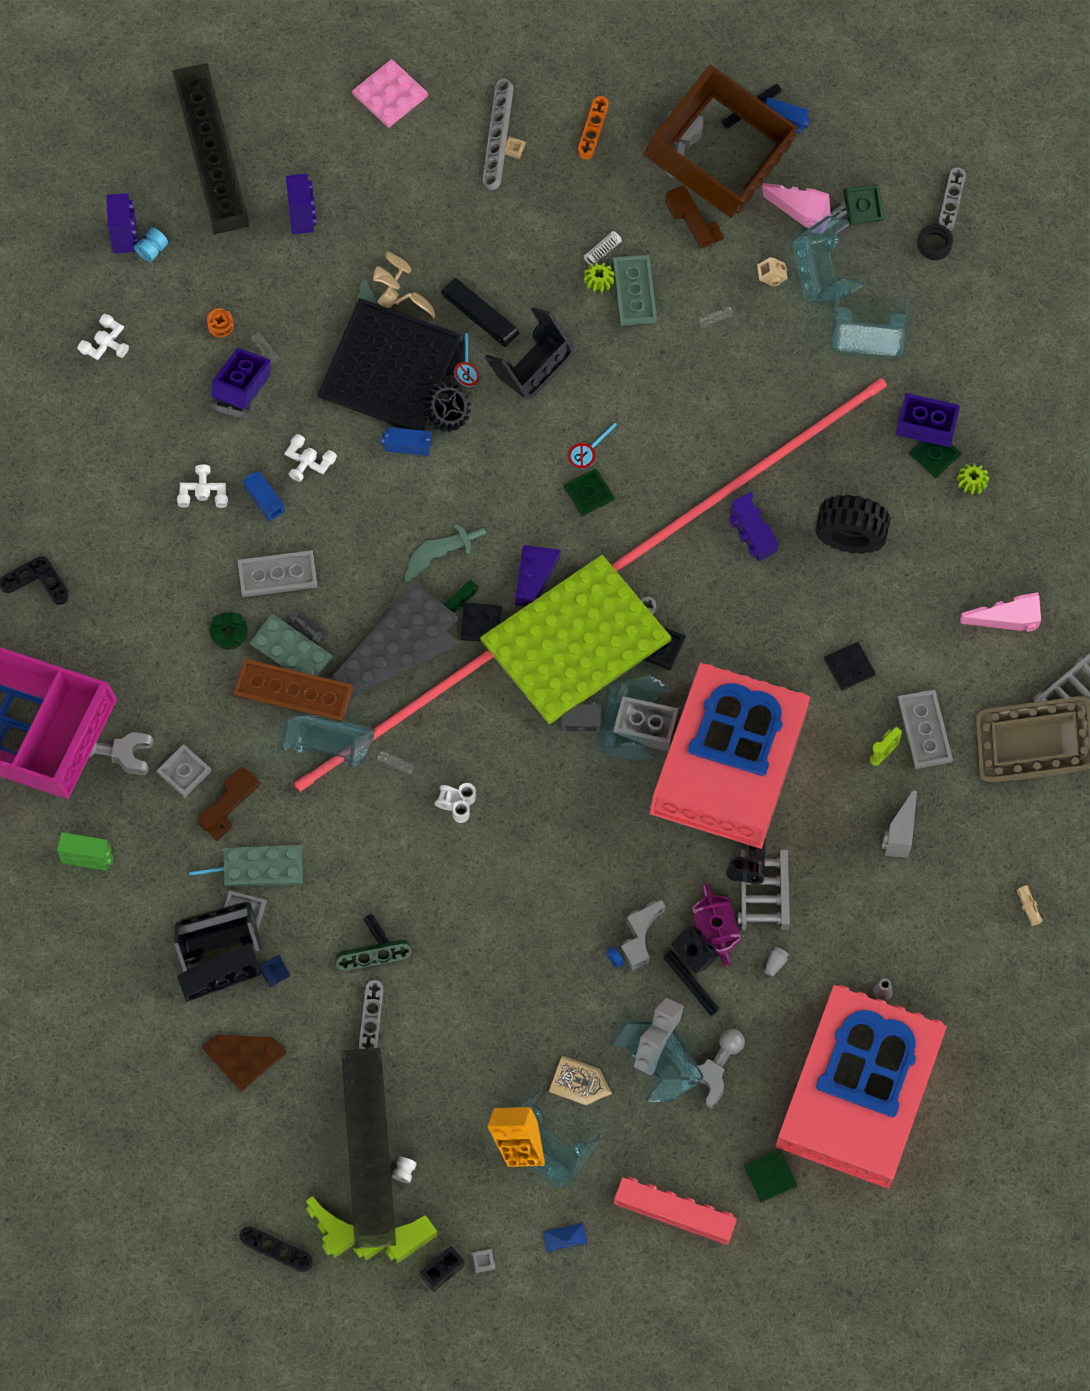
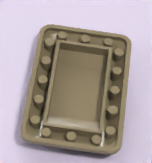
[976,696,1090,782]

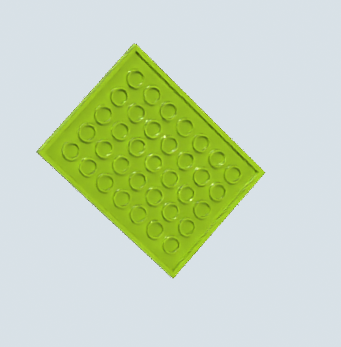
[480,555,672,725]

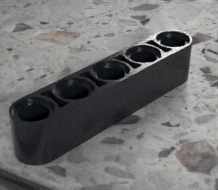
[441,278,519,347]

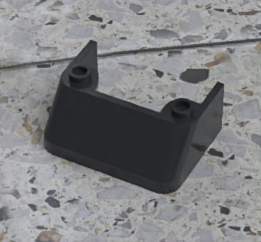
[485,307,574,398]
[174,902,260,972]

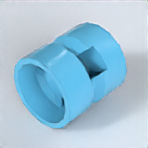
[134,227,168,262]

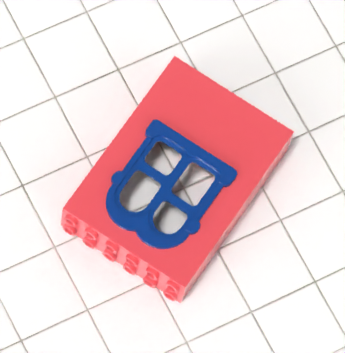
[650,663,811,849]
[776,985,947,1189]

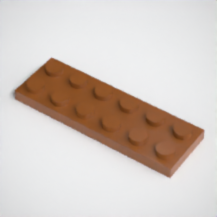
[233,659,354,723]

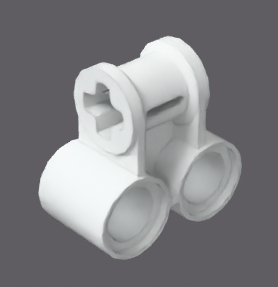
[434,783,476,823]

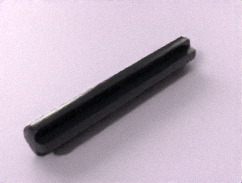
[722,84,782,129]
[664,951,719,1016]

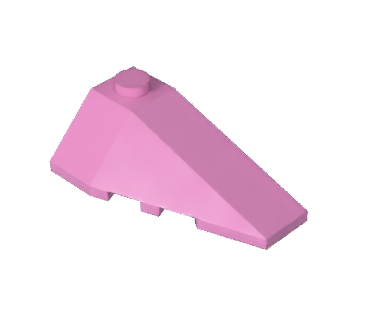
[762,183,831,232]
[960,592,1041,632]

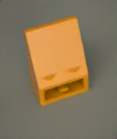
[487,1107,545,1167]

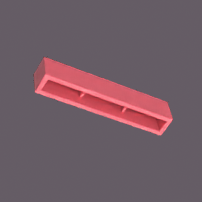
[614,1177,737,1245]

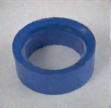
[605,946,624,969]

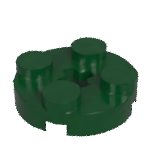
[209,612,248,650]

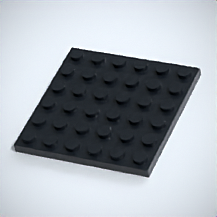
[317,298,462,431]

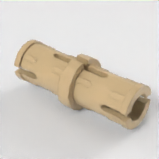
[1016,885,1043,926]

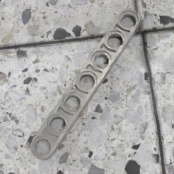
[482,78,514,190]

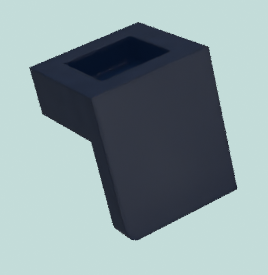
[259,955,290,988]

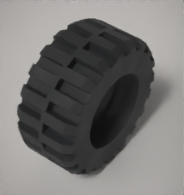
[815,495,891,554]

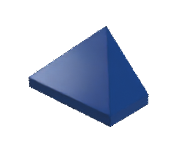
[543,1223,587,1252]

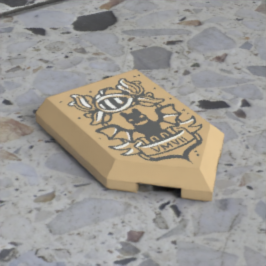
[549,1055,612,1106]

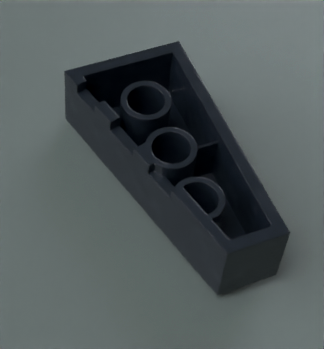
[177,943,261,1002]

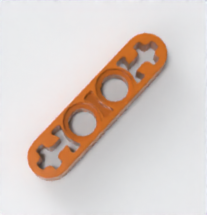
[578,96,609,159]

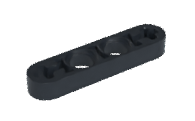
[240,1227,313,1272]

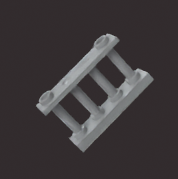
[1033,654,1090,702]
[738,850,790,930]

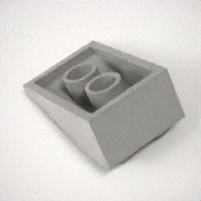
[613,696,679,752]
[882,791,917,858]

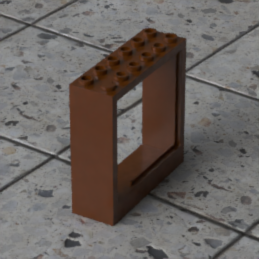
[643,64,798,218]

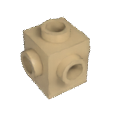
[757,257,788,286]

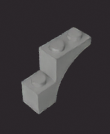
[620,900,665,971]
[634,998,684,1075]

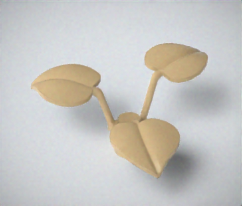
[373,251,435,319]

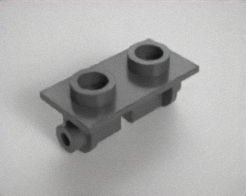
[211,399,252,419]
[288,611,328,646]

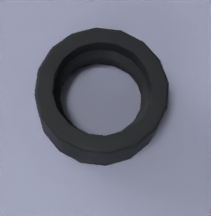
[918,224,953,260]

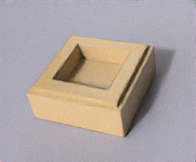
[505,137,526,159]

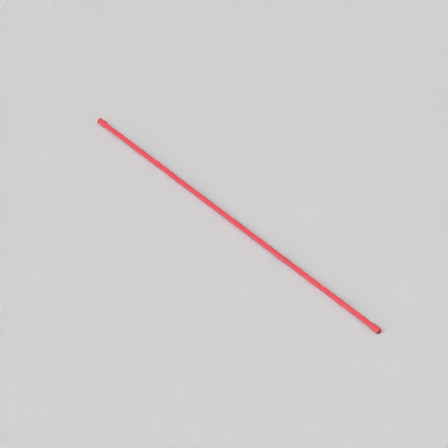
[293,378,887,792]

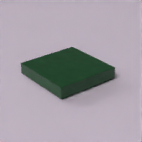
[843,184,884,225]
[909,441,962,479]
[563,468,615,517]
[744,1150,797,1203]

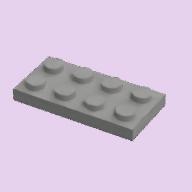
[238,550,318,597]
[897,689,953,769]

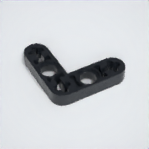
[0,556,69,605]

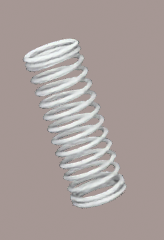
[584,231,622,266]

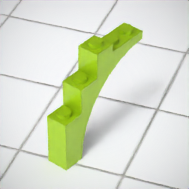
[305,1196,438,1264]

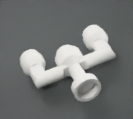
[77,314,129,360]
[284,434,337,482]
[177,465,228,508]

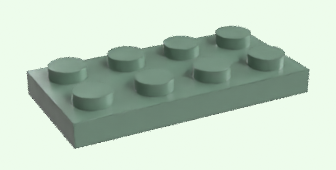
[613,255,657,326]
[249,614,333,677]
[223,845,303,887]

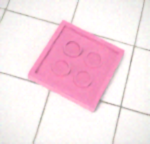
[352,59,428,128]

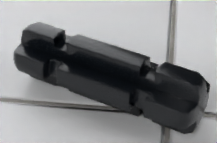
[364,914,390,950]

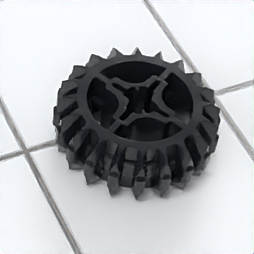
[421,382,471,432]

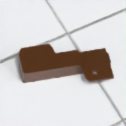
[665,185,724,249]
[197,767,259,841]

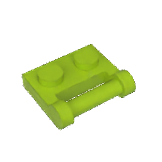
[869,726,902,766]

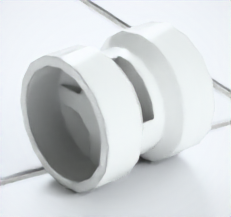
[391,1157,417,1183]

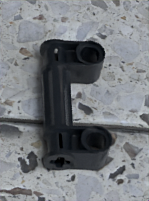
[726,838,766,885]

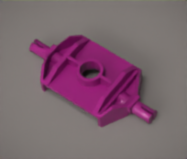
[692,884,741,967]

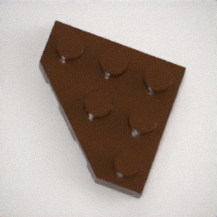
[202,1035,287,1092]

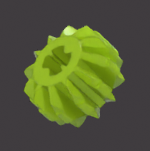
[584,261,615,293]
[957,462,989,496]

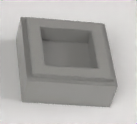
[472,1248,495,1273]

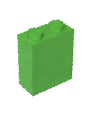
[57,832,114,871]

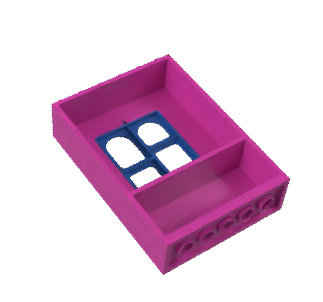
[0,647,117,800]

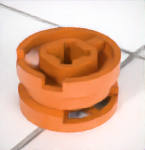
[207,308,234,338]

